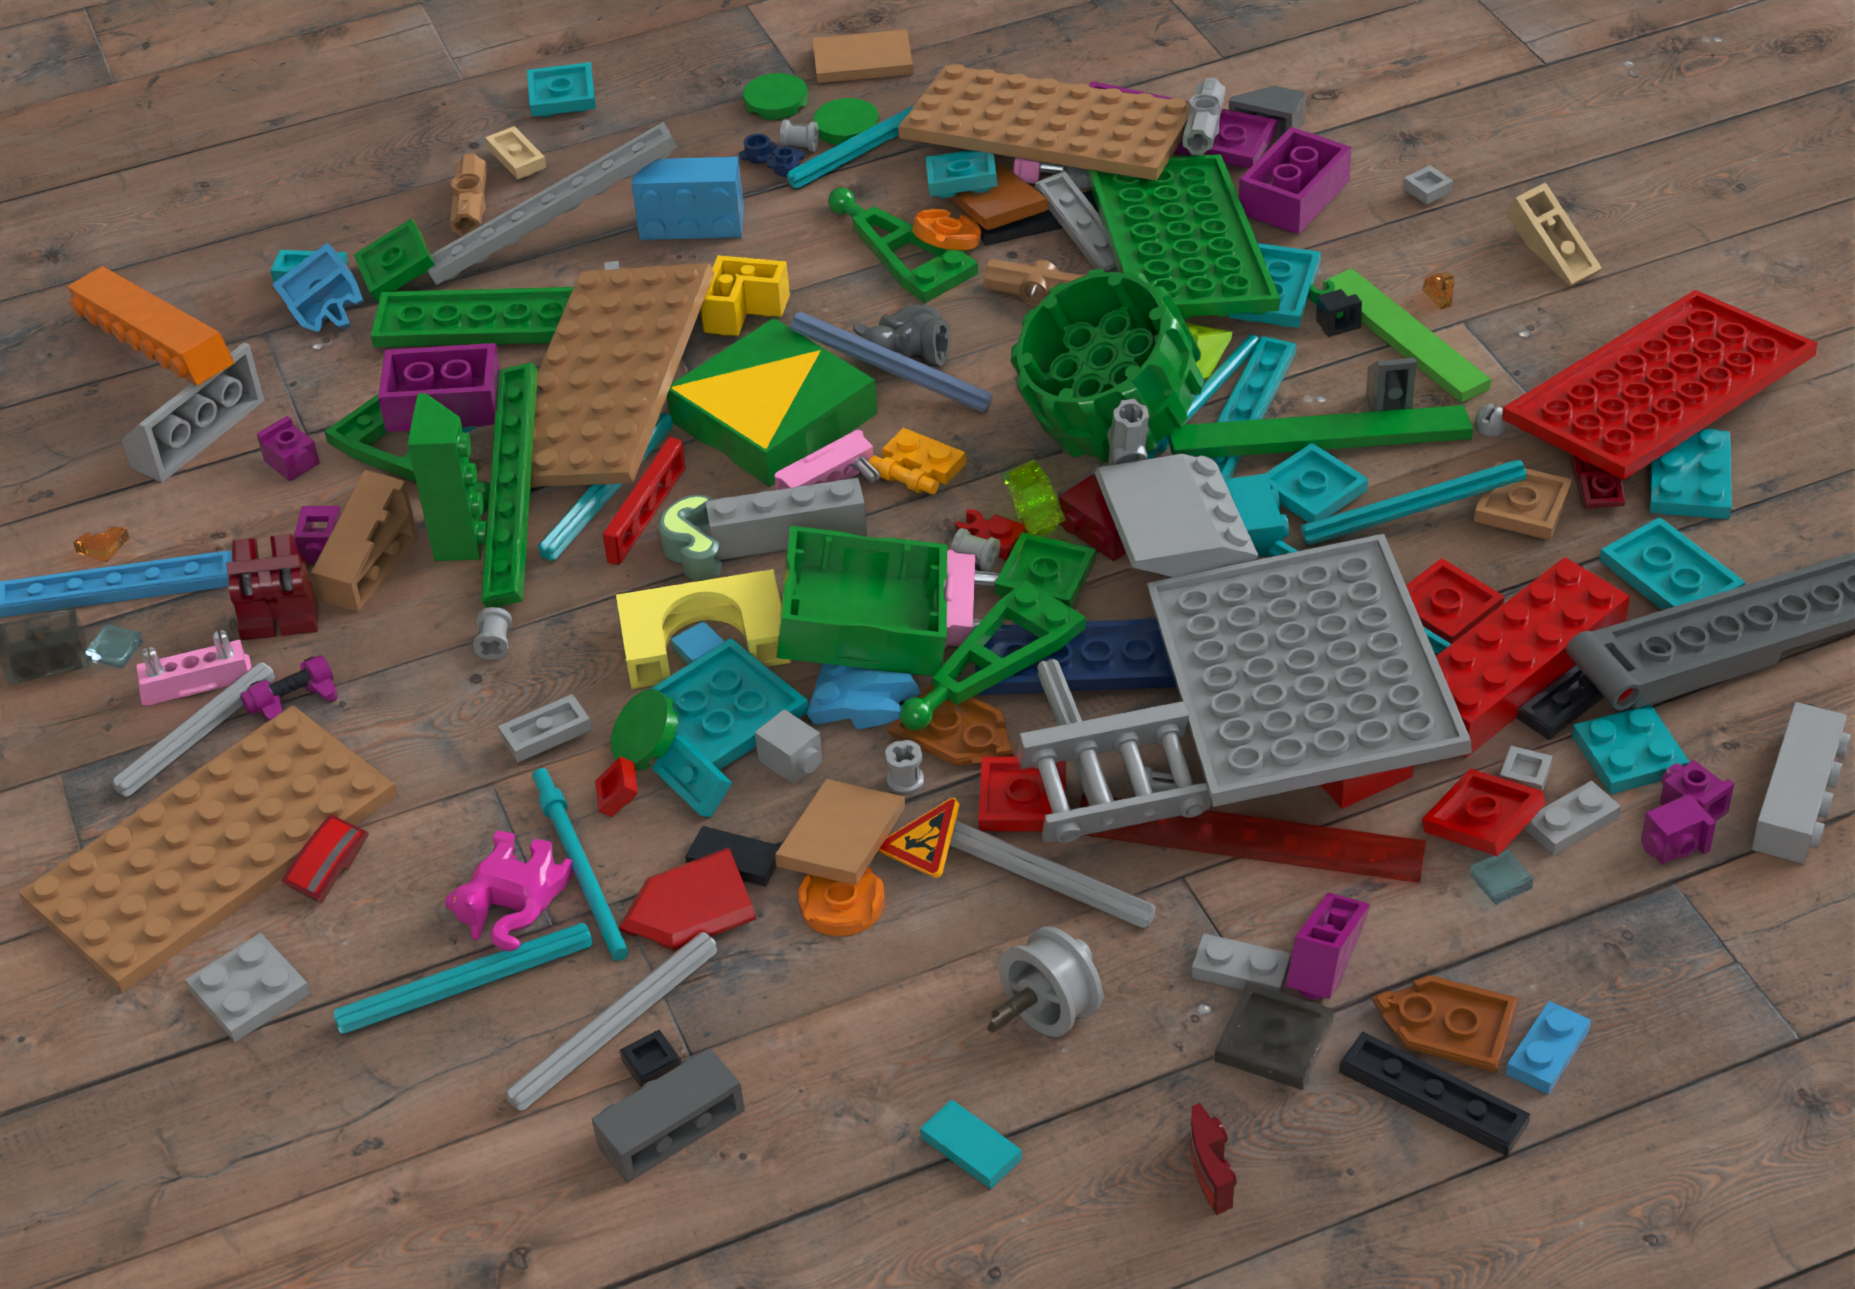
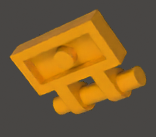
[868,427,966,495]

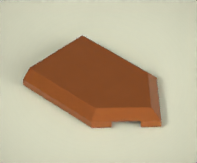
[887,682,1014,766]
[1372,975,1519,1073]

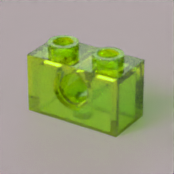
[1000,459,1065,536]

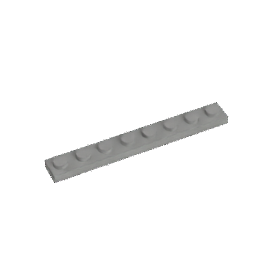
[428,122,678,285]

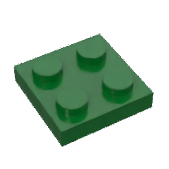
[354,218,435,302]
[995,532,1096,608]

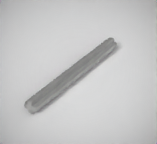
[950,820,1156,929]
[505,932,717,1112]

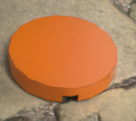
[912,209,982,251]
[798,867,885,937]

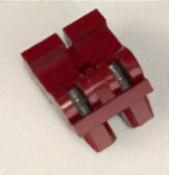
[226,534,319,640]

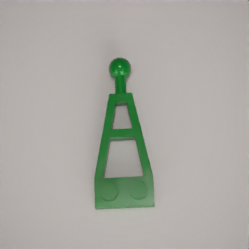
[828,187,978,304]
[324,393,490,511]
[899,580,1086,731]

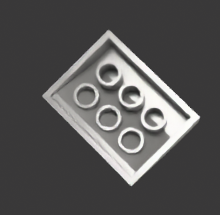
[1095,454,1258,577]

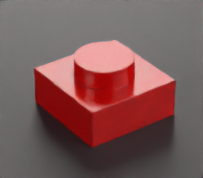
[595,756,638,817]

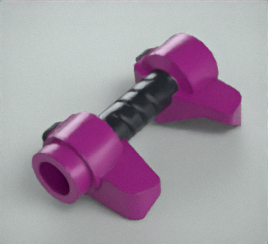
[240,655,338,722]

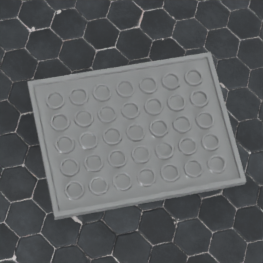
[1147,534,1472,807]

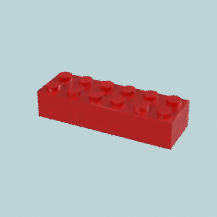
[1436,557,1630,758]

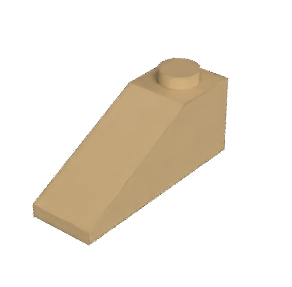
[1507,182,1602,287]

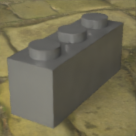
[592,1048,745,1183]

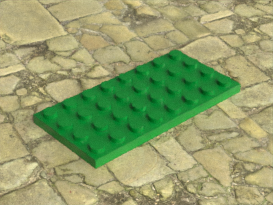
[1086,154,1280,319]

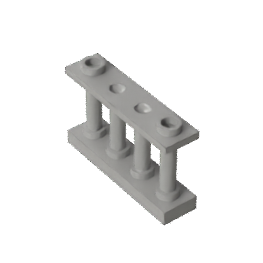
[1017,701,1211,843]

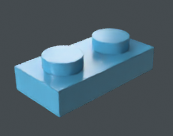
[1506,1001,1591,1095]

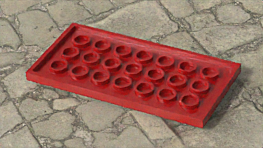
[1502,290,1817,480]

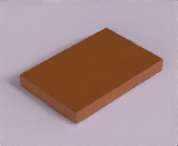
[948,165,1049,230]

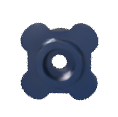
[739,134,777,164]
[767,147,805,177]

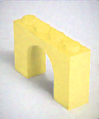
[616,569,791,689]

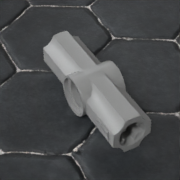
[1183,78,1226,156]
[1107,399,1149,465]

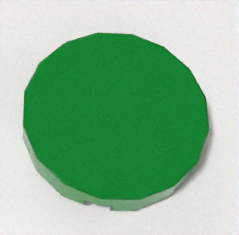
[743,73,808,120]
[813,98,879,145]
[611,689,678,771]

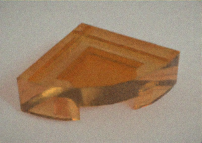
[1422,272,1454,310]
[73,527,130,562]

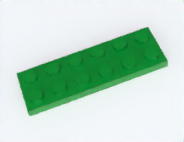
[371,287,574,348]

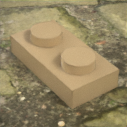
[485,126,547,180]

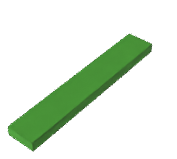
[1323,268,1491,403]

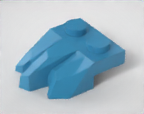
[272,242,364,332]
[807,663,921,730]

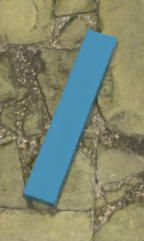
[0,550,232,618]

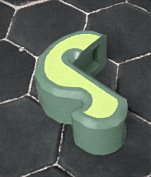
[657,495,722,581]

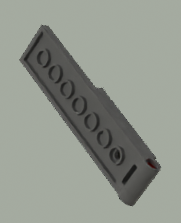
[1566,552,1855,710]

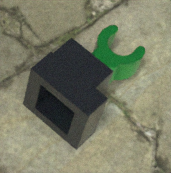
[1309,280,1362,337]

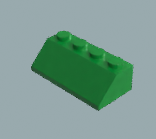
[407,393,487,561]

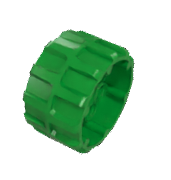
[1010,268,1204,463]

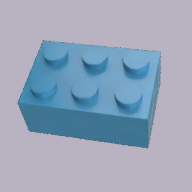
[631,157,745,240]

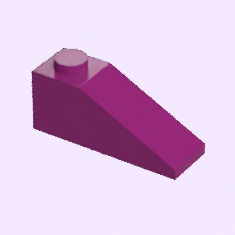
[1286,892,1370,999]

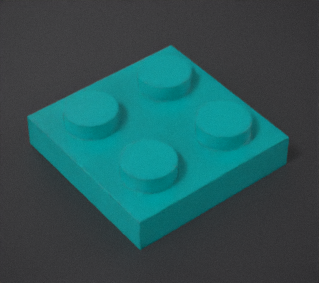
[527,62,596,117]
[926,150,998,198]
[1265,443,1369,523]
[1572,704,1690,795]

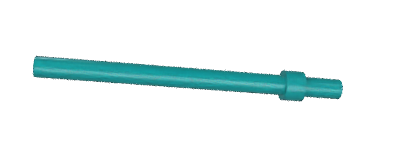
[1146,335,1259,459]
[532,768,629,961]

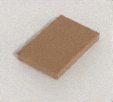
[812,29,913,84]
[775,779,905,885]

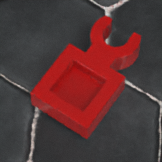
[955,509,1028,560]

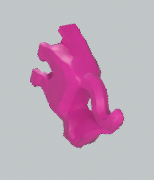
[445,830,574,952]

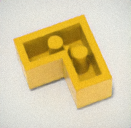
[701,255,790,336]

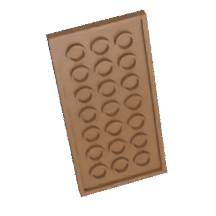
[898,64,1189,181]
[530,263,714,487]
[19,705,397,993]

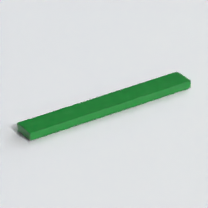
[481,362,538,608]
[1167,405,1473,458]

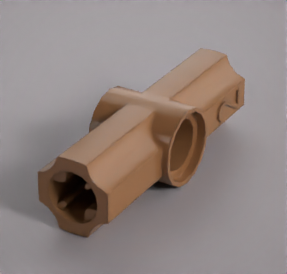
[450,154,487,237]
[984,259,1083,307]

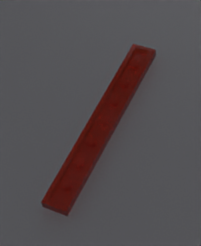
[1079,793,1426,883]

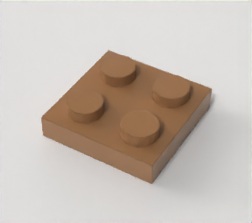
[1474,462,1573,540]

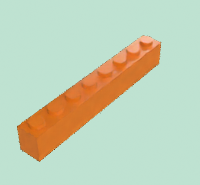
[67,266,235,386]

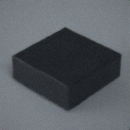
[619,1029,682,1087]

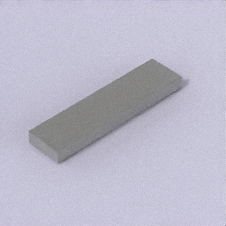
[1035,171,1119,272]

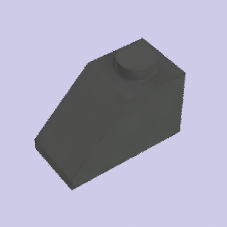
[1229,86,1306,139]
[1366,358,1417,412]

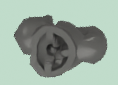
[853,304,951,367]

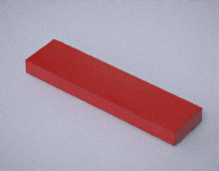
[602,437,686,565]

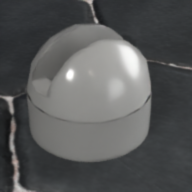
[1475,403,1506,436]

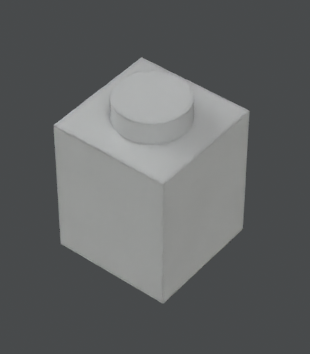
[755,709,823,785]

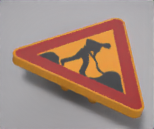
[878,798,960,878]

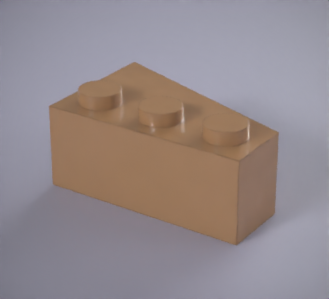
[311,470,418,612]

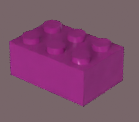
[1239,127,1352,234]
[378,343,501,432]

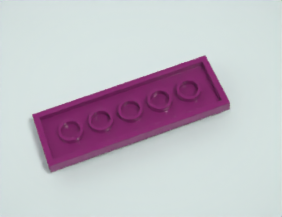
[1089,81,1277,168]

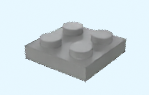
[185,933,311,1042]

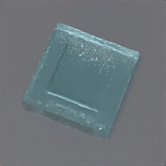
[86,624,143,669]
[1470,849,1534,905]

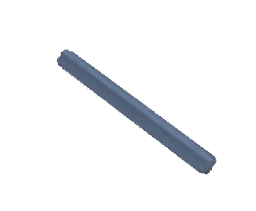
[790,312,993,412]

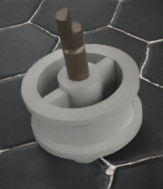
[987,926,1104,1037]

